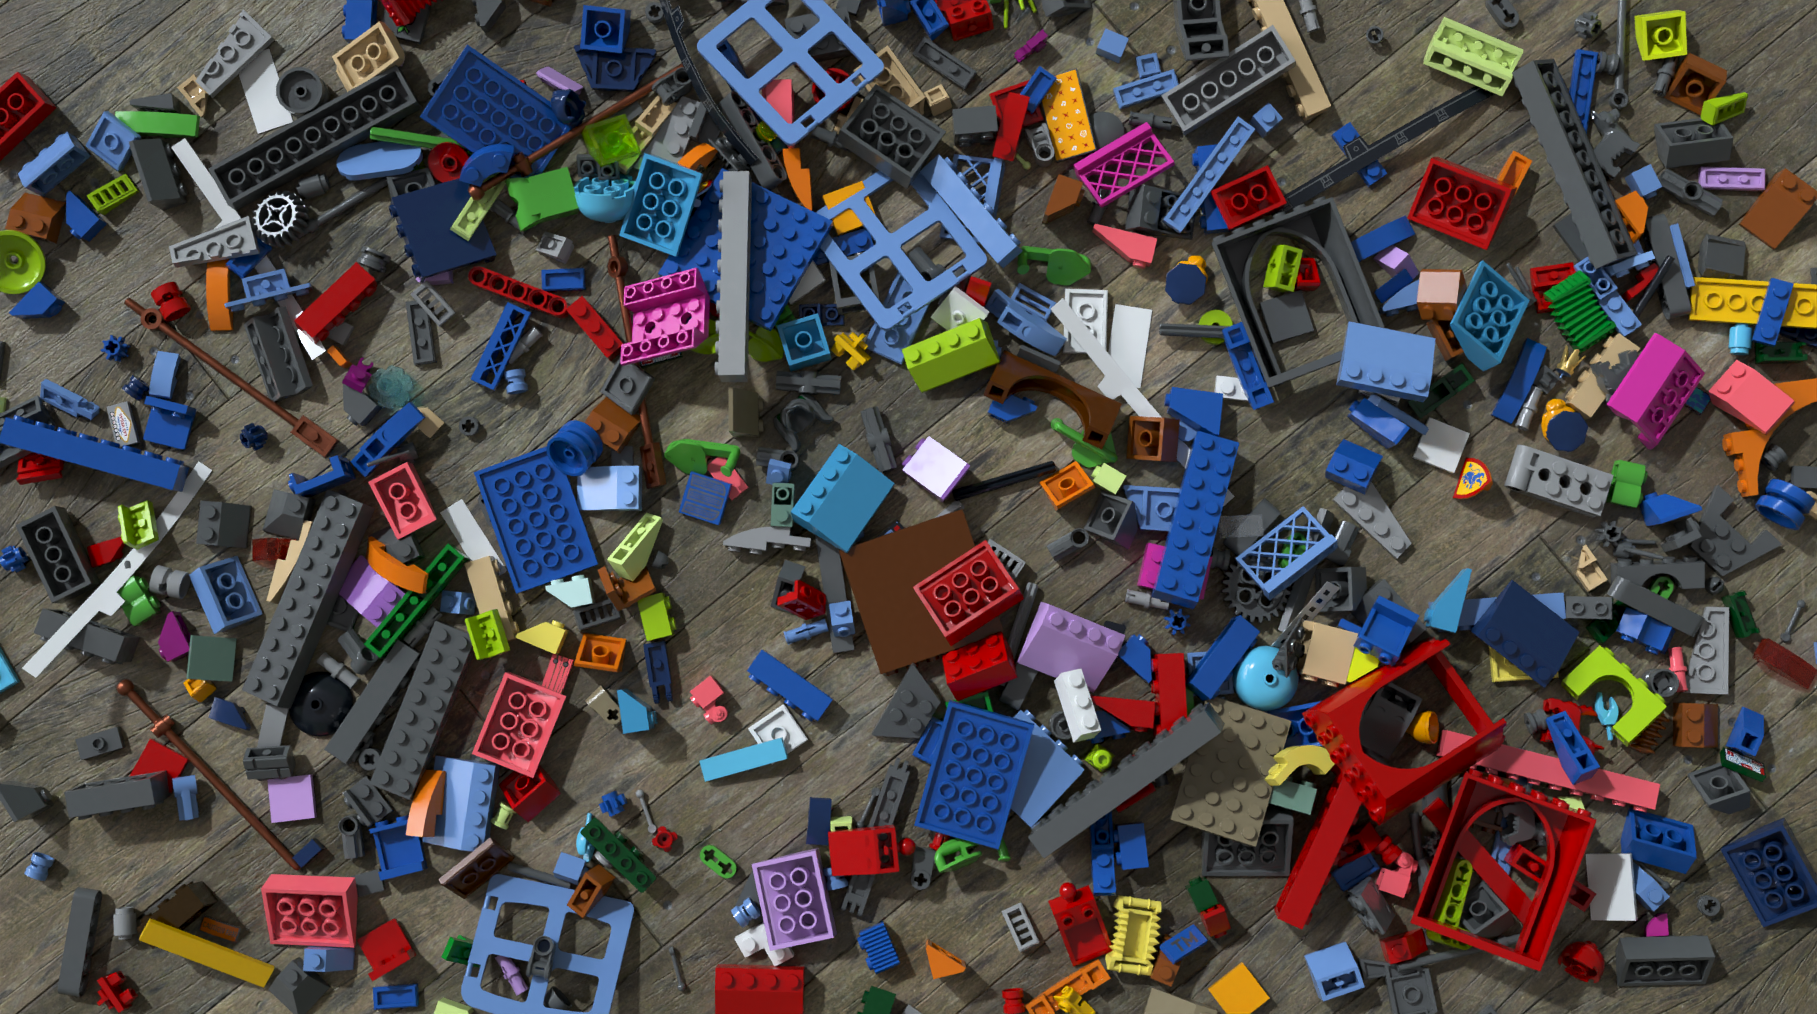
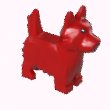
[1540,698,1604,755]

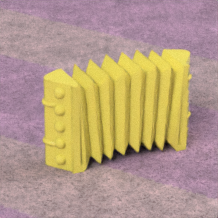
[1105,895,1161,976]

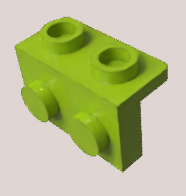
[118,500,159,550]
[465,609,510,660]

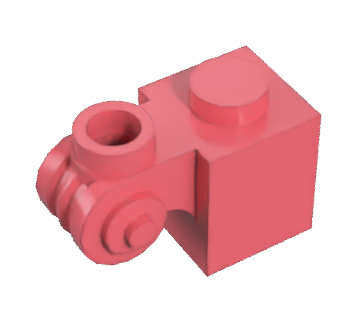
[690,675,728,725]
[1376,851,1418,898]

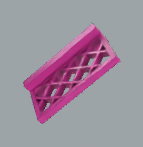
[1074,122,1175,208]

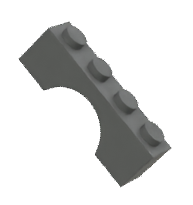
[1611,555,1705,589]

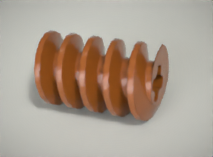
[1628,713,1670,754]

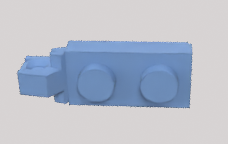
[40,379,100,420]

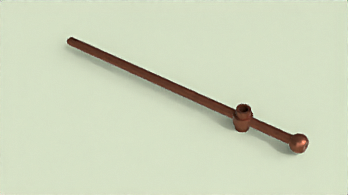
[468,64,683,201]
[116,679,301,870]

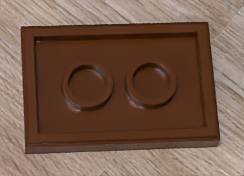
[438,838,515,899]

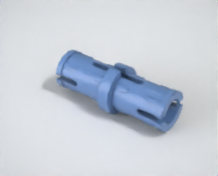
[784,618,829,645]

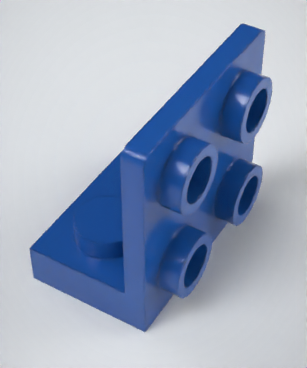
[143,396,197,450]

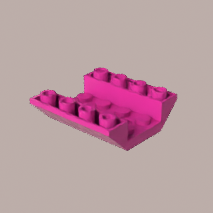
[620,268,710,366]
[1606,333,1705,450]

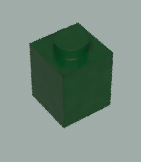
[1185,876,1219,913]

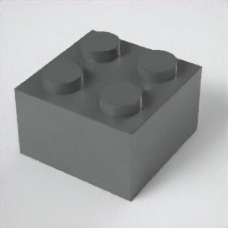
[952,105,998,147]

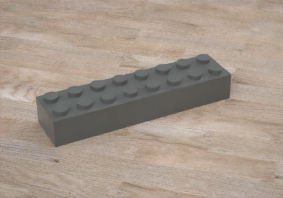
[369,621,474,800]

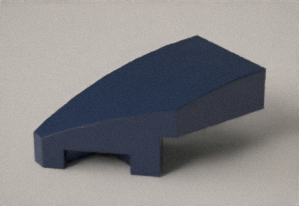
[208,697,251,730]

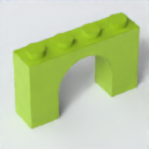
[1561,645,1667,747]

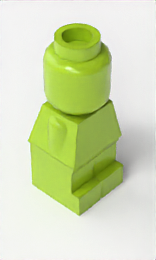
[1084,743,1115,772]

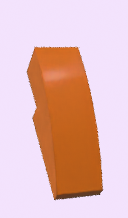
[783,148,813,211]
[1496,151,1532,195]
[406,770,446,837]

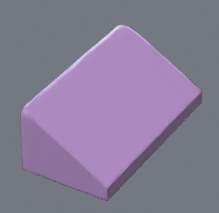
[536,67,583,94]

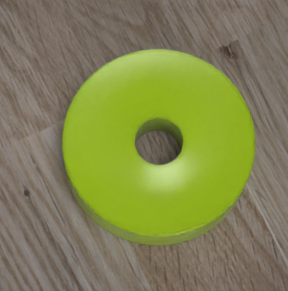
[1198,310,1233,345]

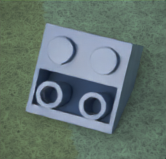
[1304,941,1365,1001]

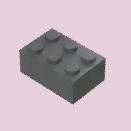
[784,6,853,67]

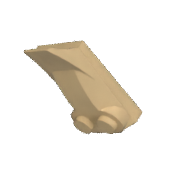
[332,21,405,92]
[853,45,925,115]

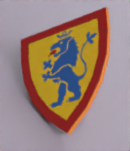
[1453,457,1493,499]

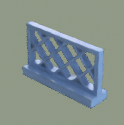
[939,154,1006,244]
[1236,506,1338,600]

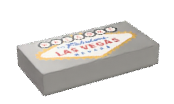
[107,401,140,448]

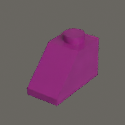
[158,611,191,662]

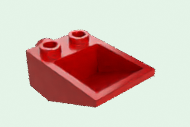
[828,825,916,876]
[1048,882,1113,966]

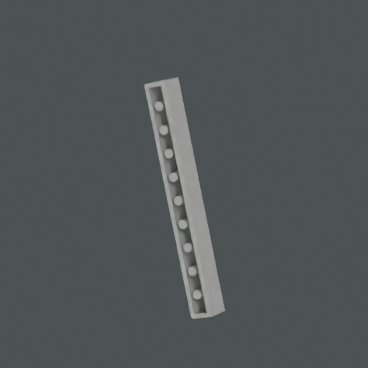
[715,171,752,382]

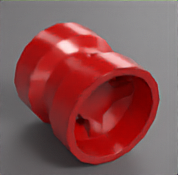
[1373,834,1402,865]
[1002,988,1025,1014]

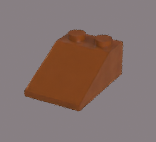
[1739,168,1817,249]

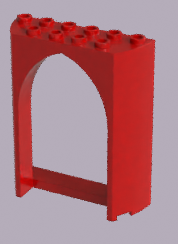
[1302,637,1507,826]
[1410,768,1596,971]

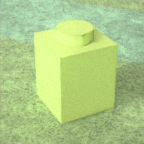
[1091,463,1126,495]

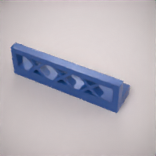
[471,302,532,391]

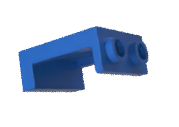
[288,455,356,498]
[1353,595,1419,666]
[369,815,428,881]

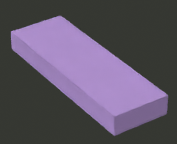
[1698,167,1765,191]

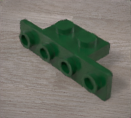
[580,817,657,893]

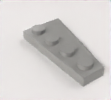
[196,9,274,98]
[633,96,700,171]
[1332,482,1411,559]

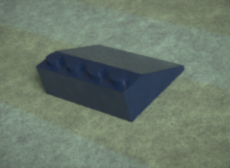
[1470,580,1580,688]
[1720,817,1817,928]

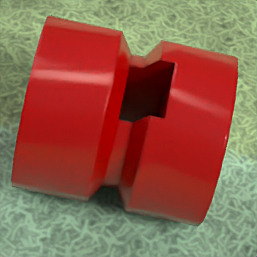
[151,282,191,322]

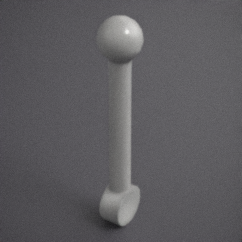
[636,790,657,833]

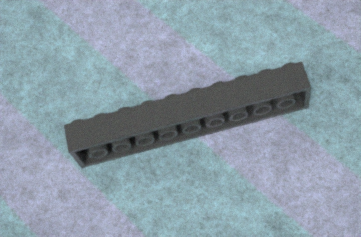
[1512,59,1637,269]
[208,65,422,211]
[242,489,375,708]
[1028,702,1225,858]

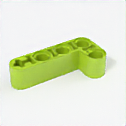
[1426,858,1473,950]

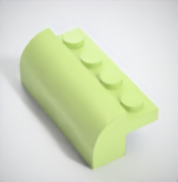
[1423,17,1523,96]

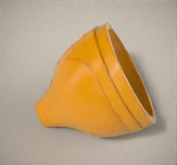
[1406,711,1439,745]

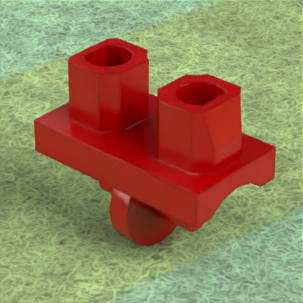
[97,971,138,1013]

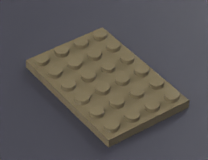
[1170,697,1291,848]

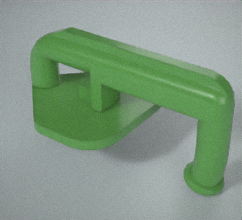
[1017,246,1091,285]
[1051,418,1118,468]
[664,439,740,477]
[934,837,1011,873]

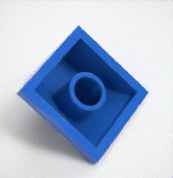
[1639,492,1702,526]

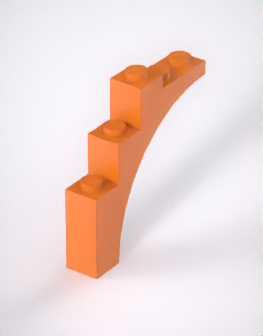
[1722,378,1817,497]

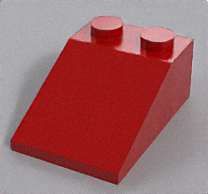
[1210,165,1287,230]
[1090,695,1155,732]

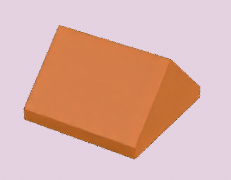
[1039,461,1095,511]
[574,633,626,672]
[926,939,966,979]

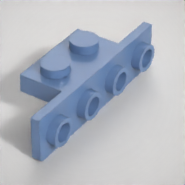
[224,269,313,312]

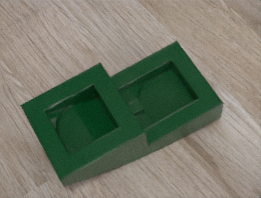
[1585,600,1629,644]

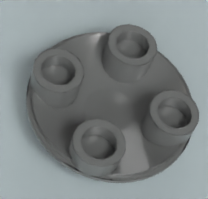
[1089,112,1124,150]

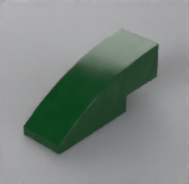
[1408,363,1475,419]

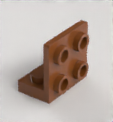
[598,566,656,612]

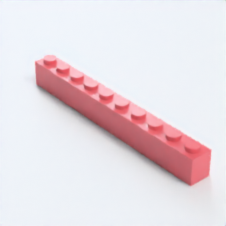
[1436,730,1660,813]

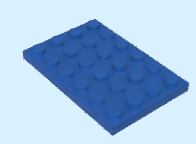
[420,45,570,178]
[474,447,599,594]
[914,700,1034,850]

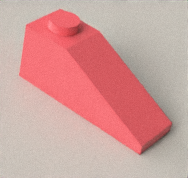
[1092,224,1157,269]

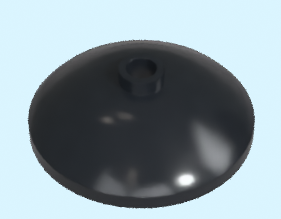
[289,672,354,737]

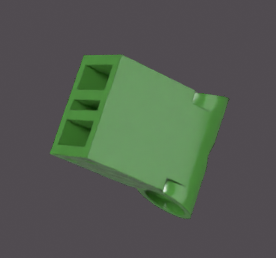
[505,167,579,232]

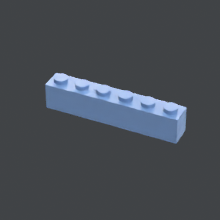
[920,154,1023,268]
[1428,593,1566,632]

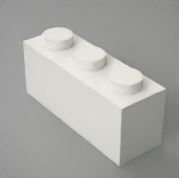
[1054,669,1101,743]

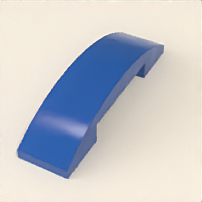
[1351,215,1415,262]
[1222,322,1274,410]
[1491,338,1547,424]

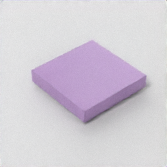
[267,774,317,823]

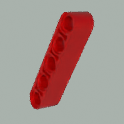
[468,266,570,319]

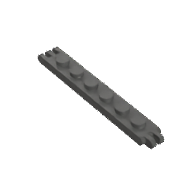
[841,758,910,916]

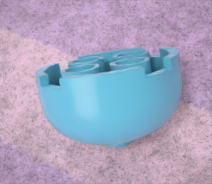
[574,174,636,223]
[1232,646,1299,711]

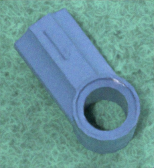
[172,775,199,821]

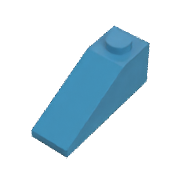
[1424,568,1472,633]

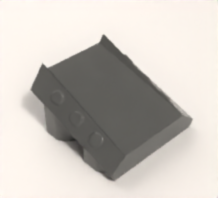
[1698,234,1746,280]

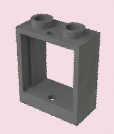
[829,252,880,315]

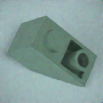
[771,483,795,528]

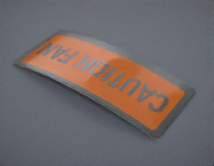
[198,915,241,944]

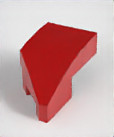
[1621,263,1659,303]
[87,537,125,568]

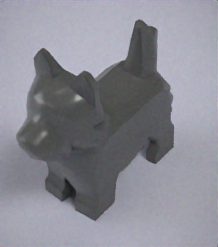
[1589,108,1641,181]
[1590,350,1638,402]
[1494,790,1547,847]

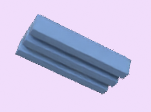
[1011,283,1056,322]

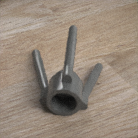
[1506,263,1537,308]
[367,441,419,467]
[1613,538,1664,578]

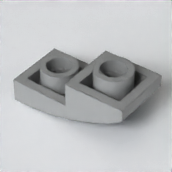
[257,703,289,747]

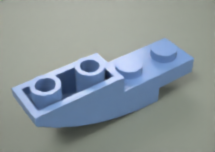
[1573,257,1642,337]
[1378,280,1419,317]
[985,289,1067,356]

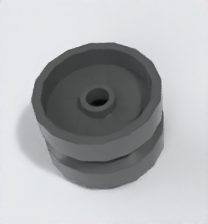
[276,67,331,119]

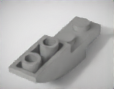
[723,526,812,555]

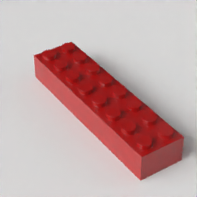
[1274,769,1364,930]

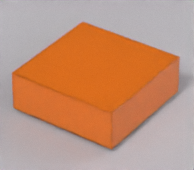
[328,345,352,369]

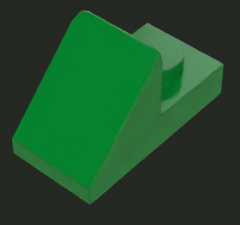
[442,935,481,968]

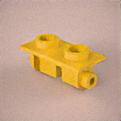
[1053,986,1096,1014]

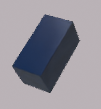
[292,838,325,868]

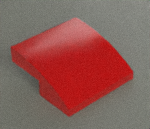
[1530,262,1576,314]

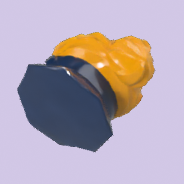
[1165,255,1208,305]
[1541,399,1588,452]

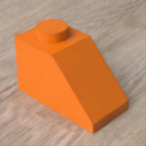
[1615,191,1648,244]

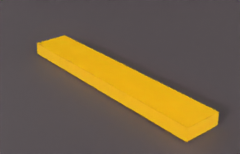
[139,918,274,988]

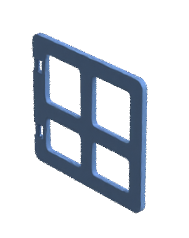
[697,0,884,146]
[815,170,987,331]

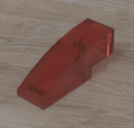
[1752,639,1817,690]

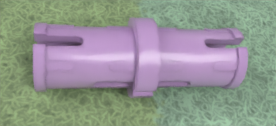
[495,956,529,996]

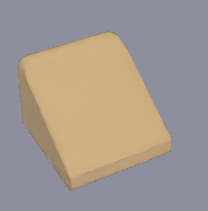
[923,84,952,116]

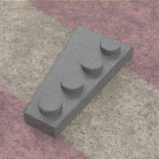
[169,216,260,268]
[1681,607,1729,695]

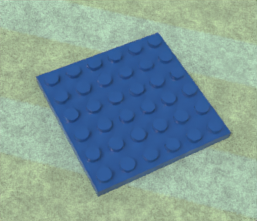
[658,168,834,332]

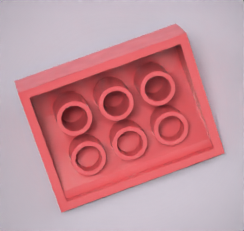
[472,672,567,778]
[261,874,358,948]

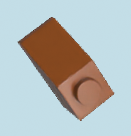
[567,864,615,918]
[1150,934,1181,987]

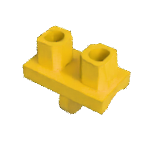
[831,332,872,370]

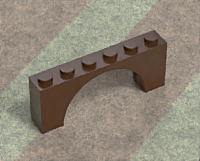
[983,350,1122,449]

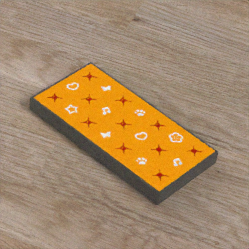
[1041,68,1098,163]

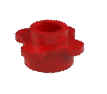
[652,826,678,852]

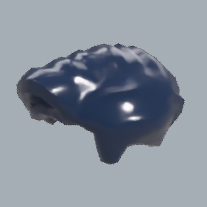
[551,89,587,130]

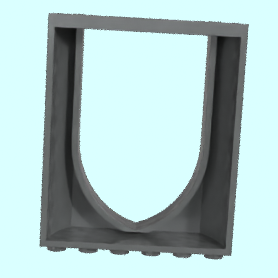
[1211,196,1385,389]

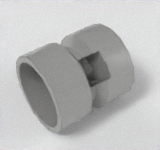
[149,565,191,599]

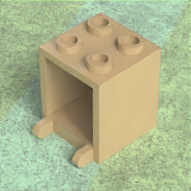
[1297,621,1358,688]

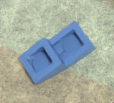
[149,351,181,399]

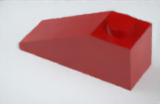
[992,92,1030,161]

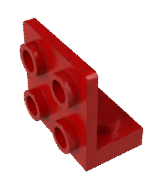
[357,918,416,981]

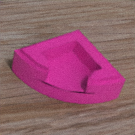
[1644,913,1669,937]

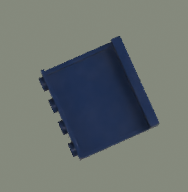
[388,178,497,283]

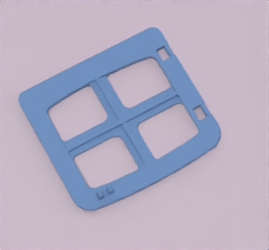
[461,874,634,1014]

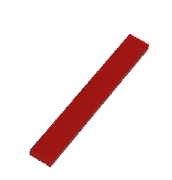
[1422,797,1532,925]

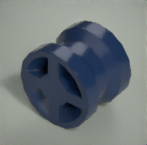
[122,375,150,401]

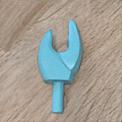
[1595,692,1619,740]
[576,813,595,863]

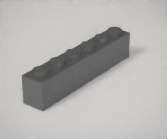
[324,640,422,764]

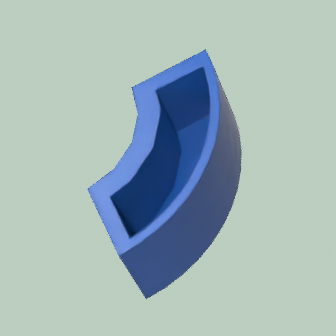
[459,144,514,187]
[1616,607,1675,655]

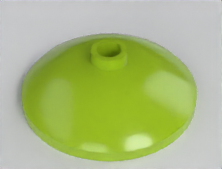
[0,230,46,294]

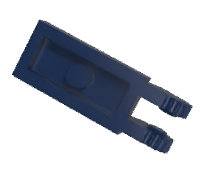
[643,641,673,704]

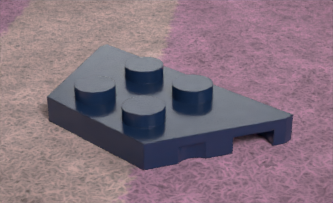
[574,45,657,92]

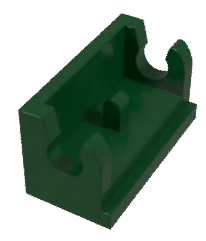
[1754,342,1808,364]
[1721,590,1760,638]

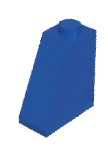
[1164,387,1223,436]
[1347,398,1410,449]

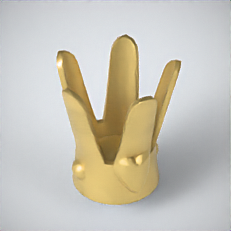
[1555,345,1586,379]

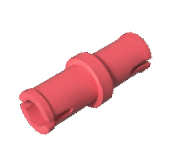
[1668,647,1688,692]

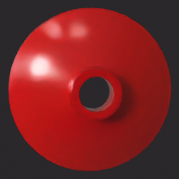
[428,142,469,183]

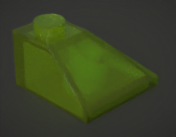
[581,114,641,167]

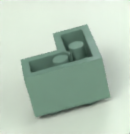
[1268,776,1321,815]

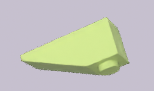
[607,512,663,581]

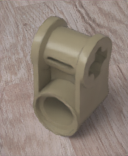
[585,685,622,725]

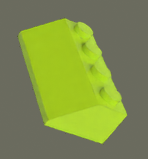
[902,318,1000,393]

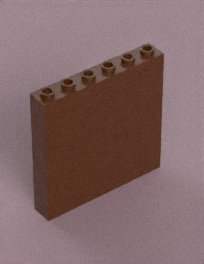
[839,509,1004,676]

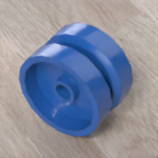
[546,420,603,476]
[1755,479,1815,530]

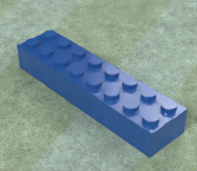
[0,415,190,492]
[1151,431,1239,609]

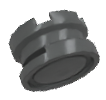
[357,246,391,274]

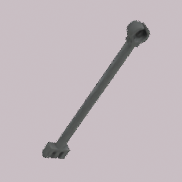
[1609,0,1628,110]

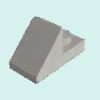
[536,231,574,264]

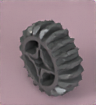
[251,190,310,248]

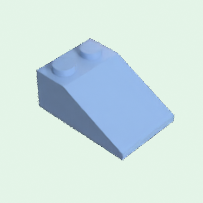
[577,466,642,511]

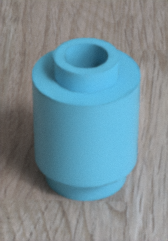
[1728,323,1753,355]

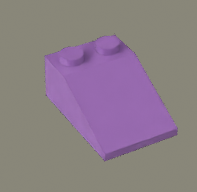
[339,555,407,627]

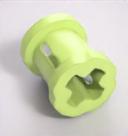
[490,801,516,830]

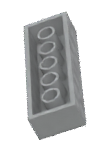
[1161,25,1296,136]

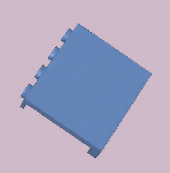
[1011,709,1084,827]

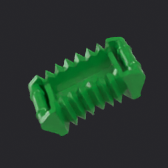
[1543,270,1616,355]

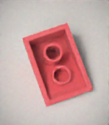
[762,79,795,149]
[1708,360,1795,435]
[368,462,437,540]

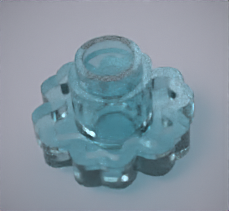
[369,365,414,410]

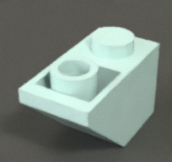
[545,575,596,608]

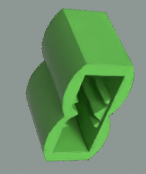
[1606,460,1647,508]
[117,576,161,626]

